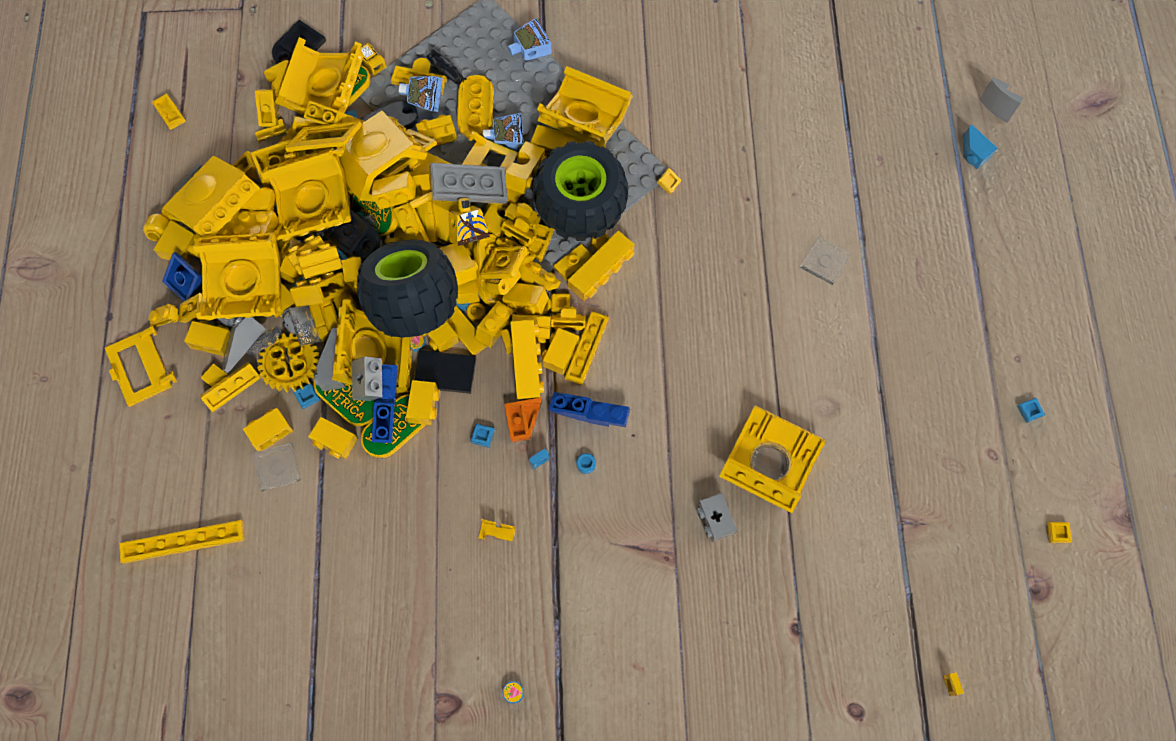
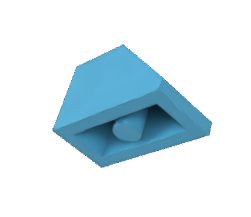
[963,124,998,169]

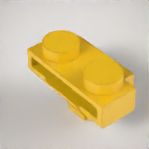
[505,202,541,230]
[501,217,537,246]
[148,304,179,327]
[551,306,586,330]

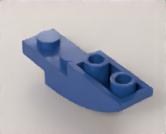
[372,365,398,443]
[549,392,630,428]

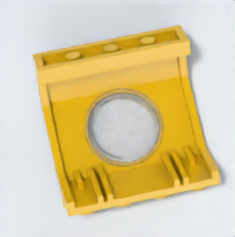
[719,405,826,513]

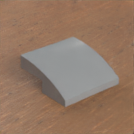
[980,77,1023,123]

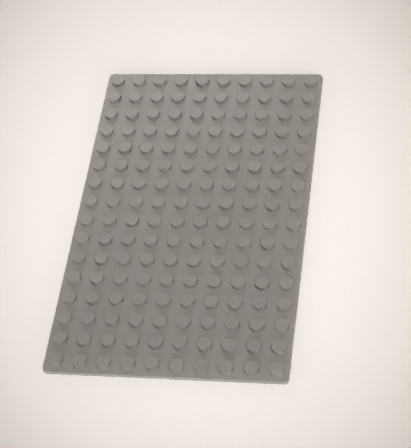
[359,0,667,272]

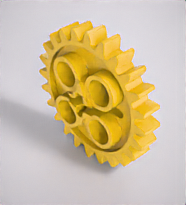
[257,333,321,393]

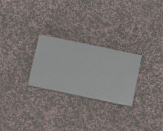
[430,163,508,204]

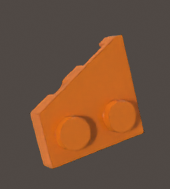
[504,397,542,443]

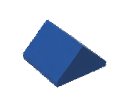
[162,252,202,302]

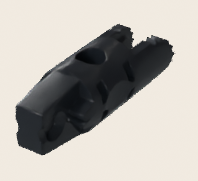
[427,49,464,85]

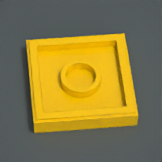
[480,246,528,279]

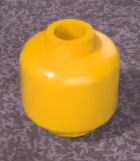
[143,214,170,241]

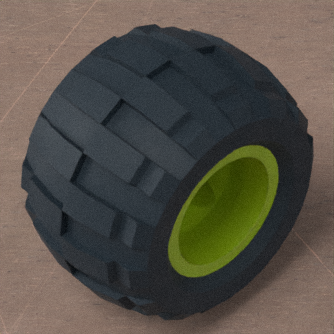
[533,141,628,241]
[357,240,458,338]

